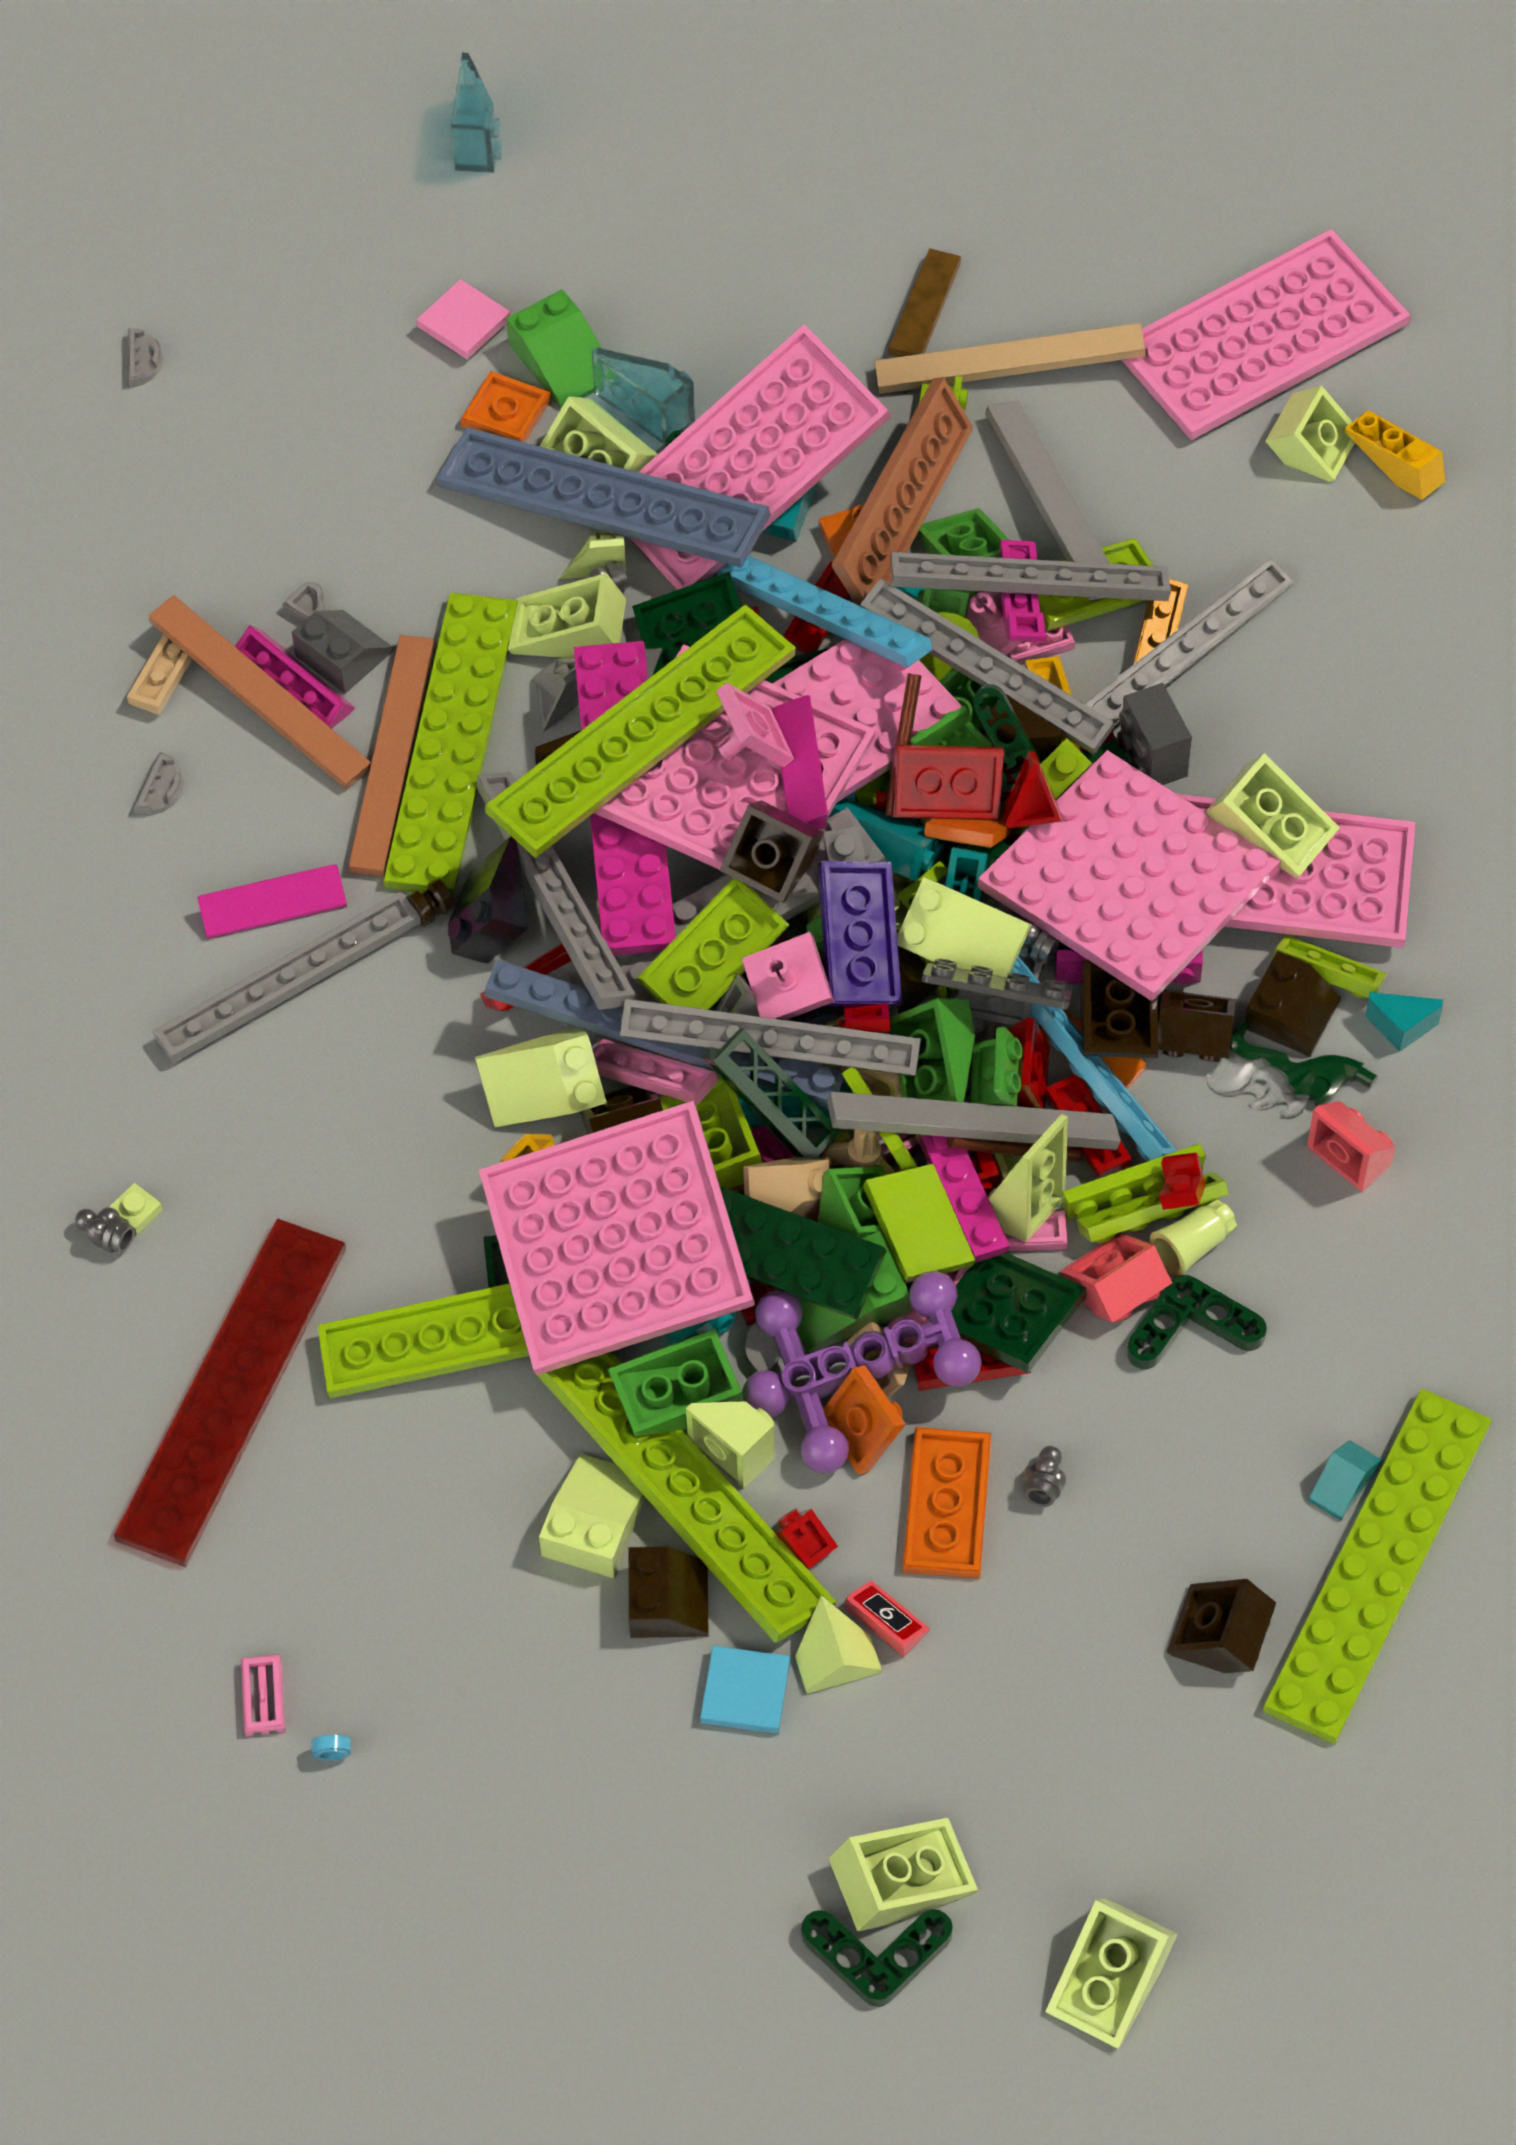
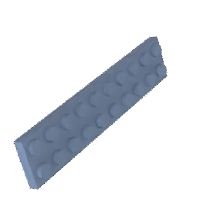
[437,427,771,568]

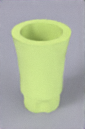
[1150,1199,1237,1277]

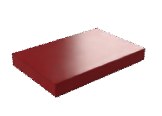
[891,744,1004,820]

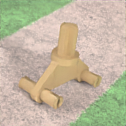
[819,1129,902,1175]

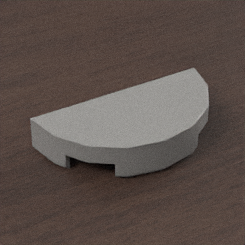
[128,328,163,388]
[134,752,183,816]
[744,1322,781,1373]

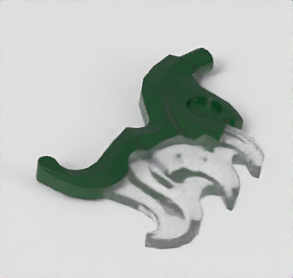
[1206,1022,1378,1119]

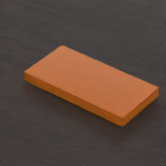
[903,1427,991,1579]

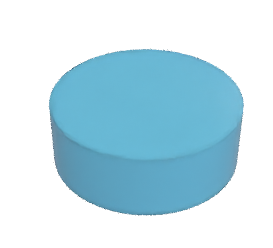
[311,1735,351,1761]

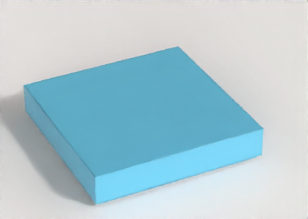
[700,1646,790,1734]

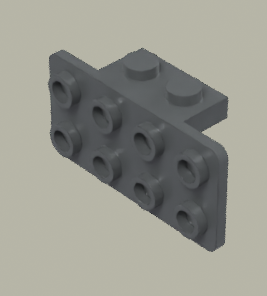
[922,959,1072,1025]

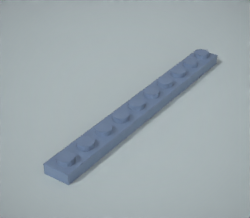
[484,960,845,1109]

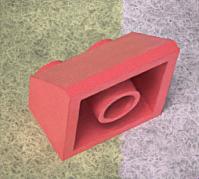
[1307,1101,1396,1192]
[1059,1233,1172,1323]

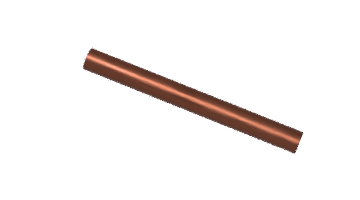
[884,673,922,816]
[947,1137,1082,1162]

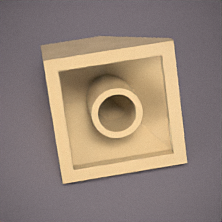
[743,1157,829,1221]

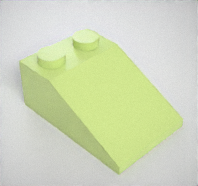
[508,573,626,658]
[1205,753,1340,878]
[897,877,1032,977]
[475,1027,607,1127]
[988,1114,1068,1242]
[539,1453,646,1578]
[828,1818,978,1931]
[1045,1898,1178,2049]

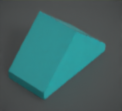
[946,847,988,902]
[1366,992,1443,1051]
[1308,1440,1382,1521]

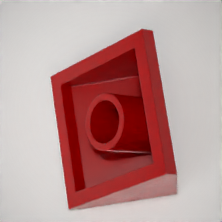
[1007,1018,1050,1109]

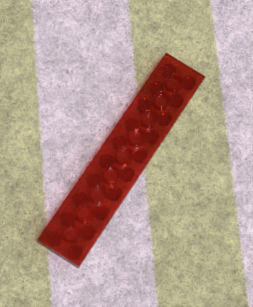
[114,1218,346,1567]

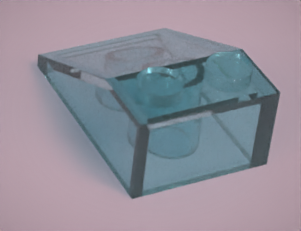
[451,52,502,173]
[592,347,695,446]

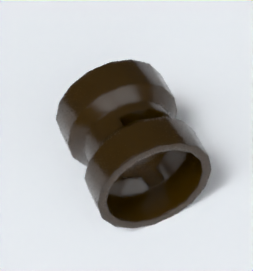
[406,878,455,927]

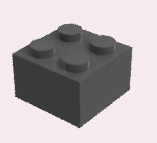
[1117,683,1192,785]

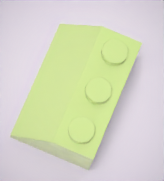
[540,396,658,472]

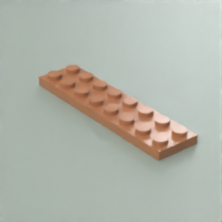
[831,377,973,606]

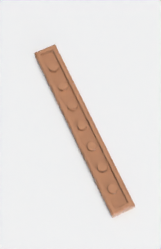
[149,595,371,790]
[348,635,435,877]

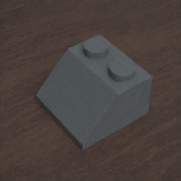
[291,610,393,694]

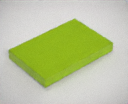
[842,1066,918,1171]
[863,1164,976,1283]

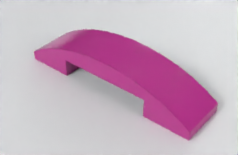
[1000,540,1046,642]

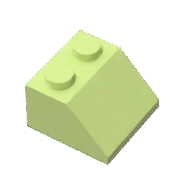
[1265,385,1355,482]
[686,1401,775,1489]

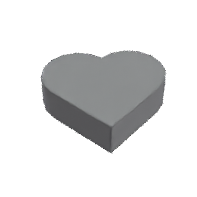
[283,582,325,623]

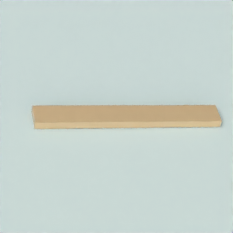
[875,323,1146,394]

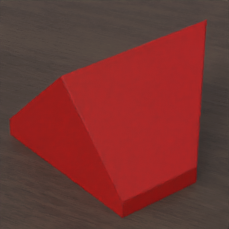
[1001,750,1063,828]

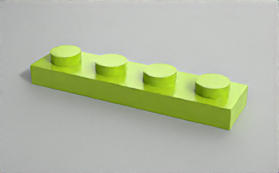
[1061,1143,1206,1220]
[1076,1172,1229,1243]

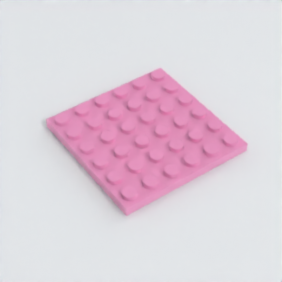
[594,645,876,869]
[977,750,1281,1001]
[479,1101,755,1376]

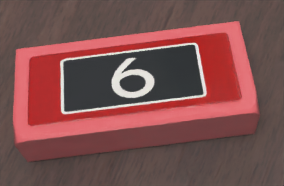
[845,1580,930,1658]

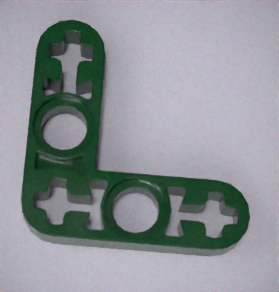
[973,684,1040,795]
[1127,1275,1267,1369]
[801,1909,953,2007]

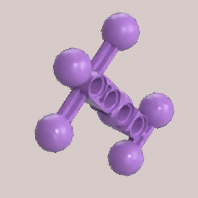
[742,1271,982,1474]

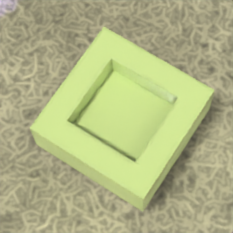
[109,1183,163,1235]

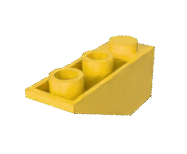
[1344,410,1446,500]

